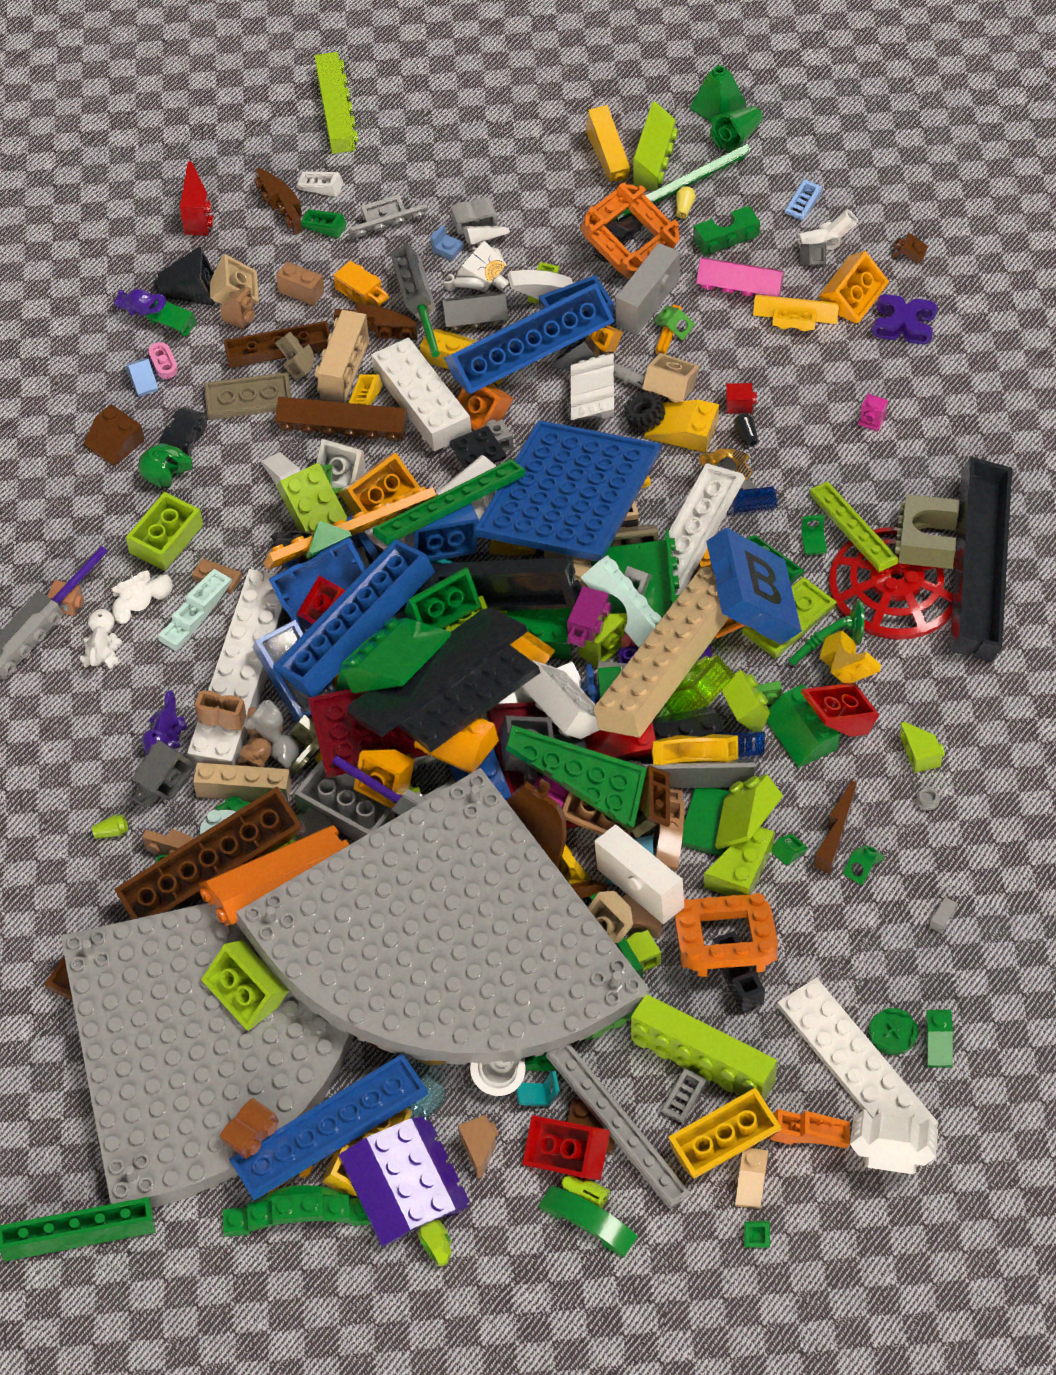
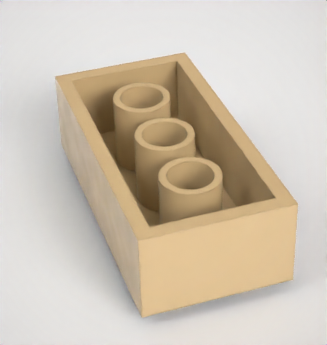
[315,310,369,403]

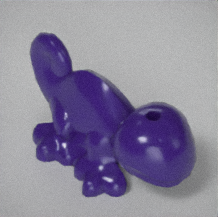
[141,690,187,755]

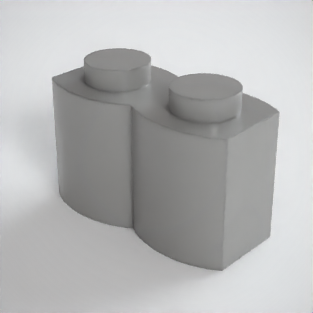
[451,197,497,234]

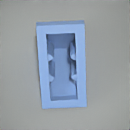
[124,358,158,397]

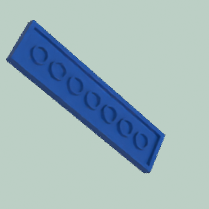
[229,1054,429,1201]

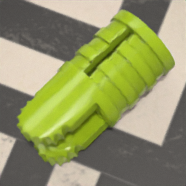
[561,1175,610,1208]

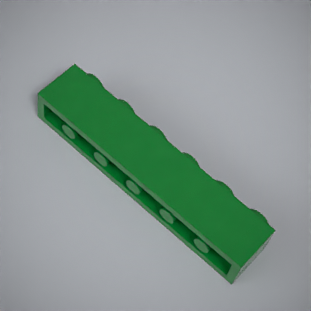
[0,1197,156,1262]

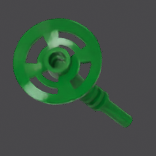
[788,600,864,666]

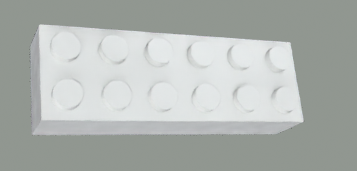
[371,338,472,451]

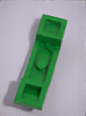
[538,1186,638,1258]

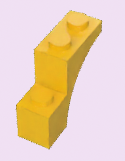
[820,631,881,684]
[652,734,738,765]

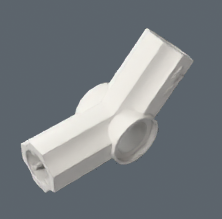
[797,209,859,250]

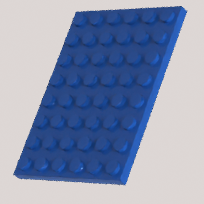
[474,420,661,561]

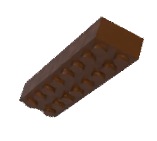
[223,321,330,368]

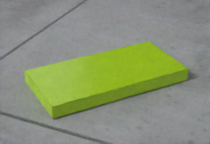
[742,577,837,659]

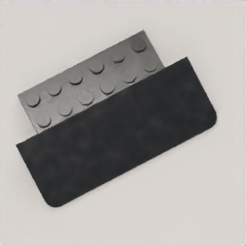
[347,608,541,753]

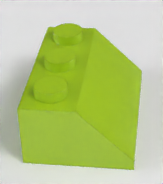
[201,940,289,1031]

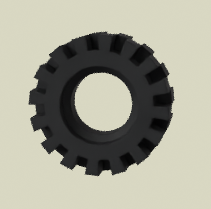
[624,391,666,432]

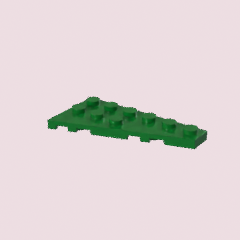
[505,725,647,832]

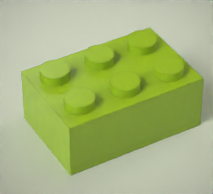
[276,462,347,532]
[126,492,203,571]

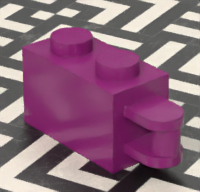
[567,586,612,648]

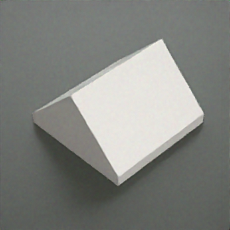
[317,439,366,489]

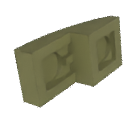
[632,814,658,838]

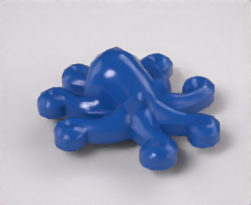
[580,664,600,703]

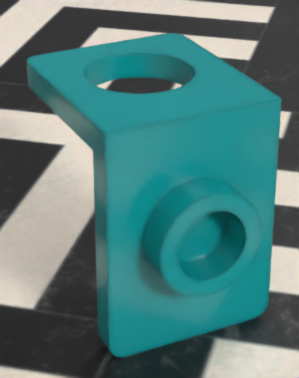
[516,1071,560,1107]

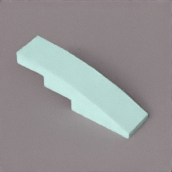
[158,569,232,651]

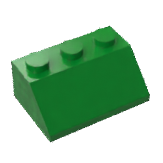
[405,567,481,629]
[766,684,840,768]

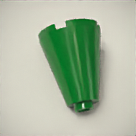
[710,106,763,153]

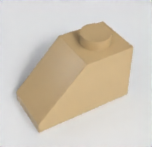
[735,1148,768,1210]

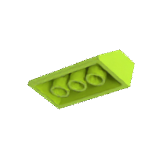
[633,101,679,191]

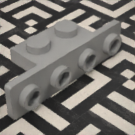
[348,194,428,238]

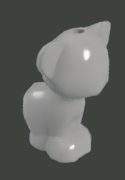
[243,700,302,769]

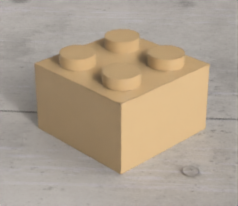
[642,353,700,402]

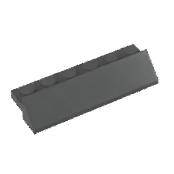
[626,757,755,788]

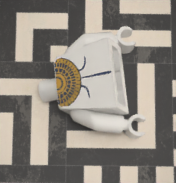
[443,241,509,292]

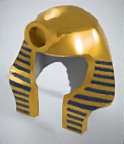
[699,449,757,497]

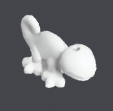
[112,570,173,624]
[80,609,122,669]

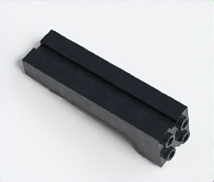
[411,557,581,611]

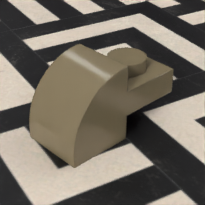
[275,332,314,381]

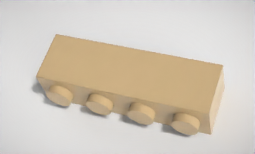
[193,763,292,802]

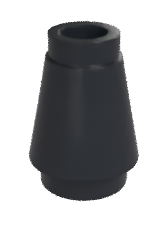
[733,414,759,447]

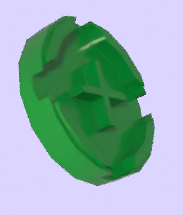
[869,1008,918,1055]

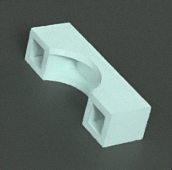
[581,555,662,648]

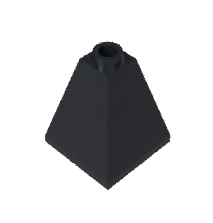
[154,247,214,305]

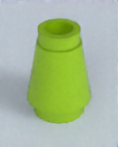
[92,814,129,839]

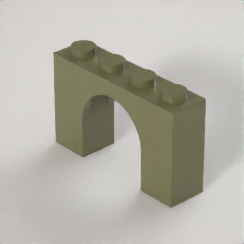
[895,494,959,569]

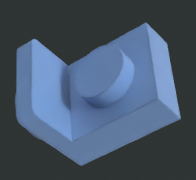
[430,225,464,261]

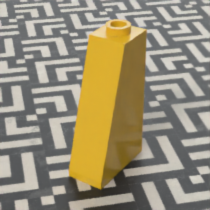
[585,105,630,182]

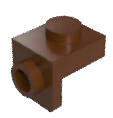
[892,232,928,264]

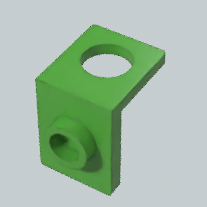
[653,306,695,340]

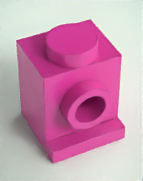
[858,393,888,432]

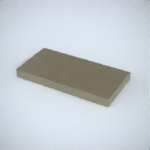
[204,372,292,420]

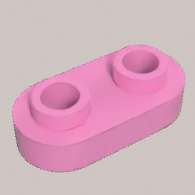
[149,342,178,379]

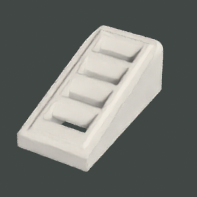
[296,172,343,197]
[463,226,510,244]

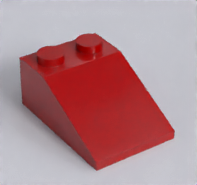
[180,161,214,236]
[801,683,879,737]
[581,722,656,761]
[522,1115,610,1180]

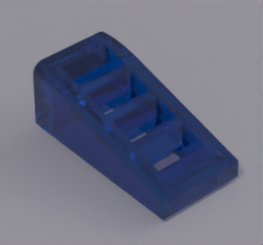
[717,731,765,757]

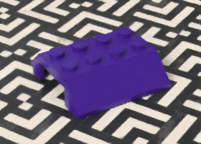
[338,1117,470,1247]

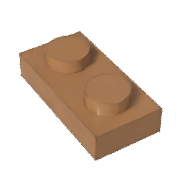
[192,558,242,594]

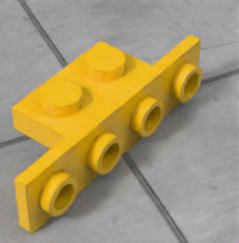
[753,295,839,331]

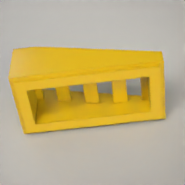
[349,374,383,405]

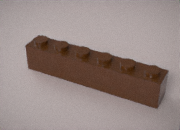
[275,396,408,442]

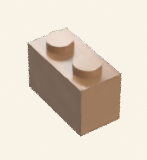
[276,261,325,306]

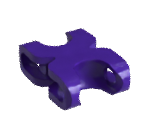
[871,294,938,344]

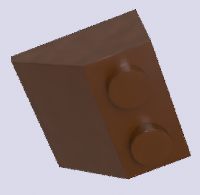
[83,404,145,467]

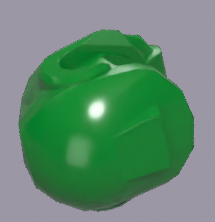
[138,443,193,489]

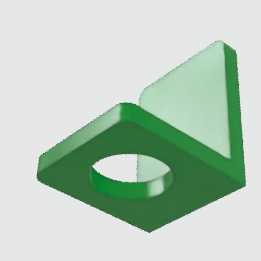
[801,515,827,555]
[843,845,885,885]

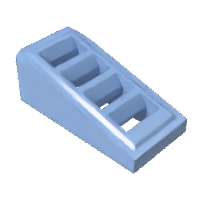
[785,179,822,221]

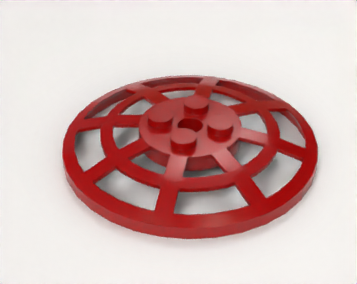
[829,527,955,640]

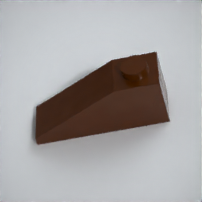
[639,766,670,827]

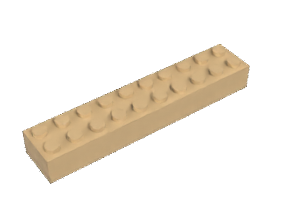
[593,566,729,738]

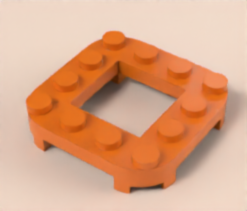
[580,182,680,279]
[675,893,778,977]

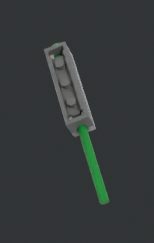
[390,243,440,357]

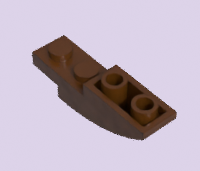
[254,168,302,235]
[334,303,418,340]

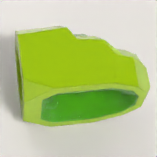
[418,1220,452,1266]

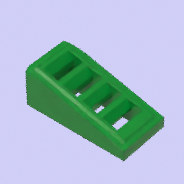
[301,209,347,238]

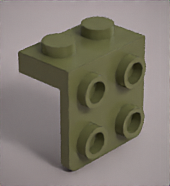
[289,715,319,775]

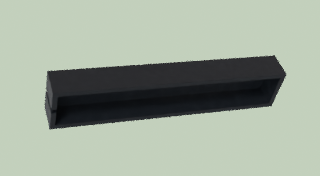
[949,457,1012,662]

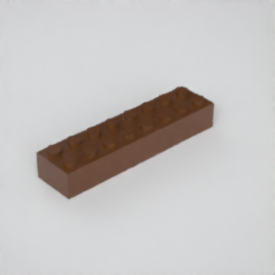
[114,786,306,920]

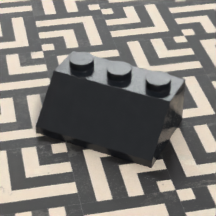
[652,706,723,740]

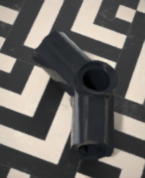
[593,214,642,263]

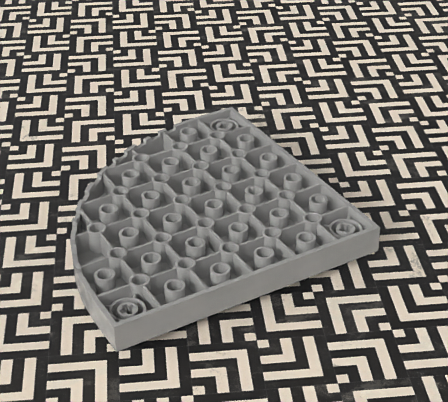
[236,768,650,1065]
[61,903,353,1208]

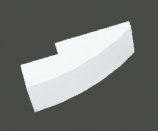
[507,270,573,300]

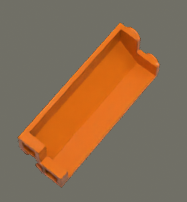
[200,825,350,926]

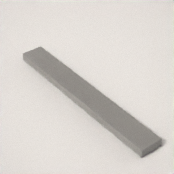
[546,1044,691,1210]

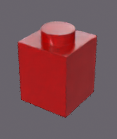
[726,383,757,414]

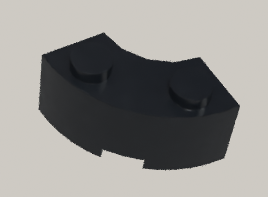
[159,407,207,456]

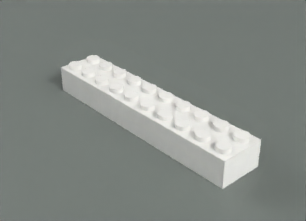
[187,569,288,769]

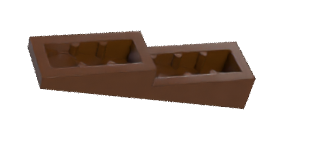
[814,781,857,875]

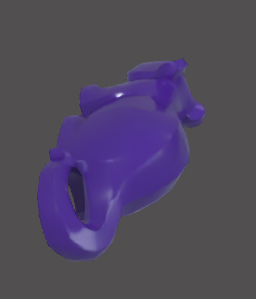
[113,289,166,316]

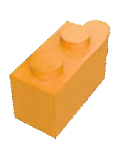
[333,260,389,307]

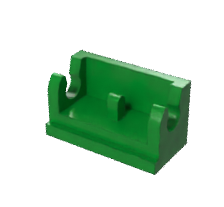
[146,301,197,337]

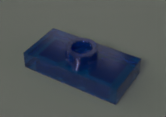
[732,486,778,513]

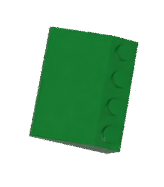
[340,618,451,693]

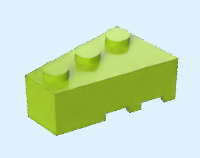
[703,827,775,896]

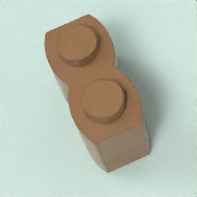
[195,691,247,730]

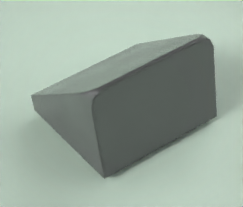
[800,244,826,265]

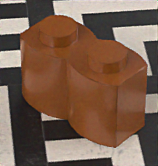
[220,1098,279,1159]

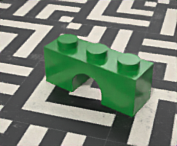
[693,206,760,256]

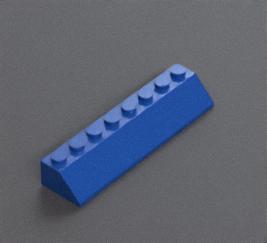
[444,283,615,394]
[273,539,435,698]

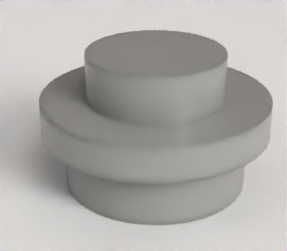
[916,788,940,810]

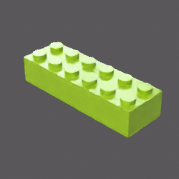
[631,995,778,1101]

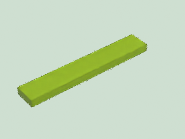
[809,481,898,572]

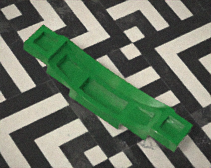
[223,1185,371,1237]

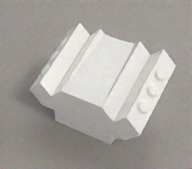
[571,353,614,420]
[850,1109,938,1174]

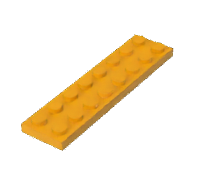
[263,487,436,570]

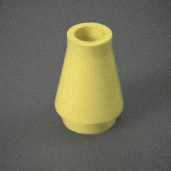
[676,187,696,219]

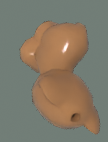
[236,706,283,767]

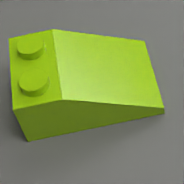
[715,774,783,849]

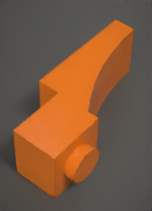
[769,1109,850,1148]

